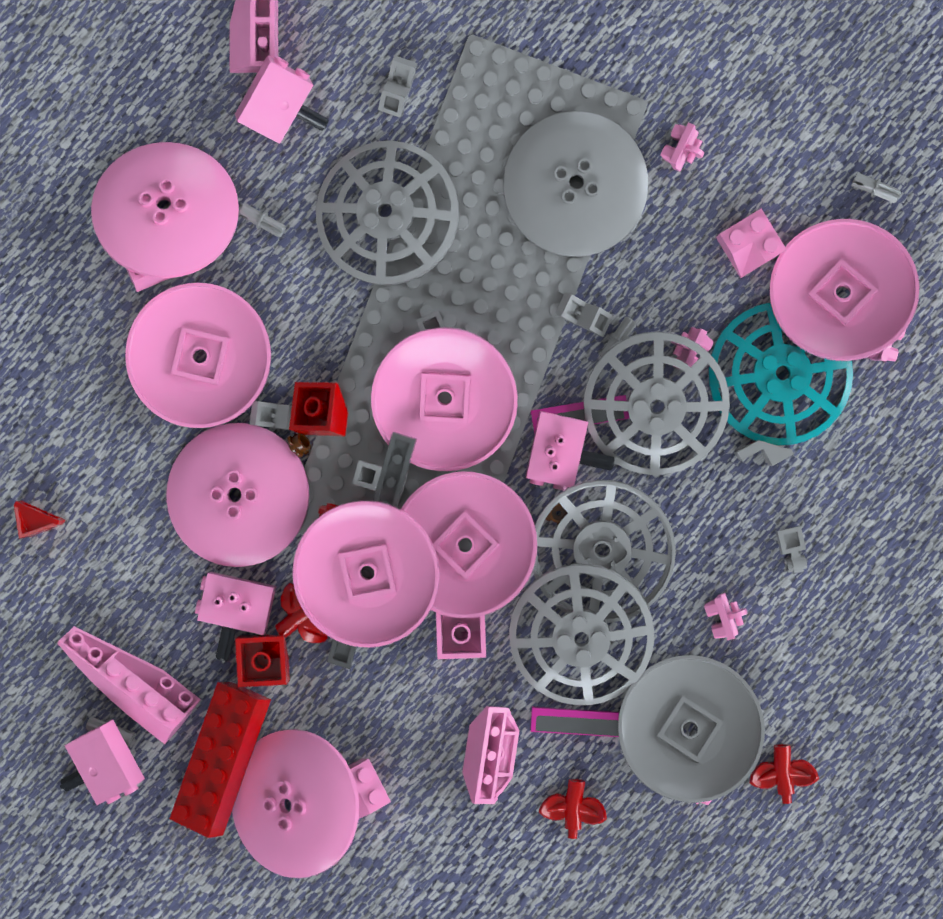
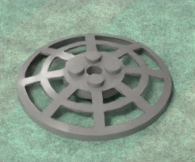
[316,141,459,285]
[584,331,730,475]
[533,480,676,623]
[509,564,654,705]

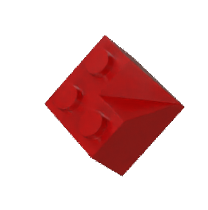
[289,382,348,436]
[235,634,290,687]

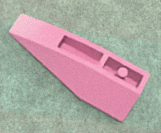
[230,0,278,73]
[57,626,201,744]

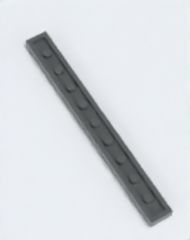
[327,432,417,669]

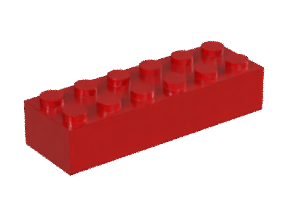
[169,682,271,838]

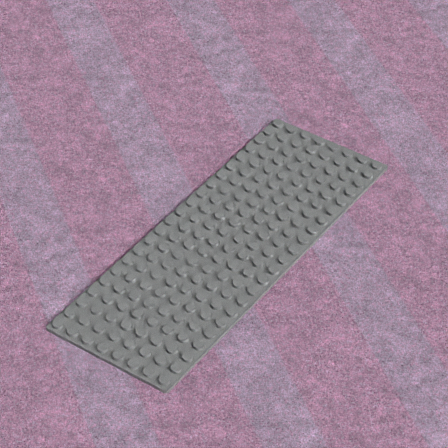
[299,35,647,552]

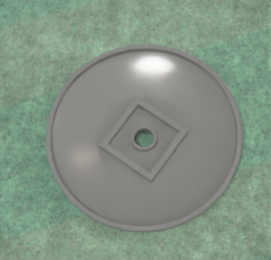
[504,112,648,257]
[618,655,765,803]

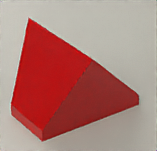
[14,501,65,539]

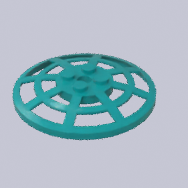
[708,302,853,446]

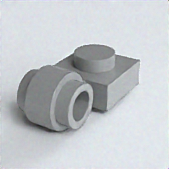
[776,526,807,574]

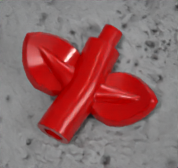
[275,583,328,643]
[750,744,819,804]
[538,779,607,839]

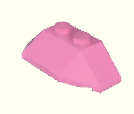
[462,706,519,804]

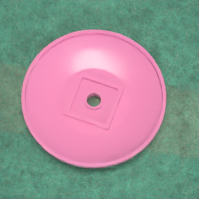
[91,142,239,278]
[770,219,919,361]
[125,283,271,428]
[371,328,517,471]
[166,423,310,567]
[401,472,537,618]
[293,501,439,647]
[232,729,359,878]

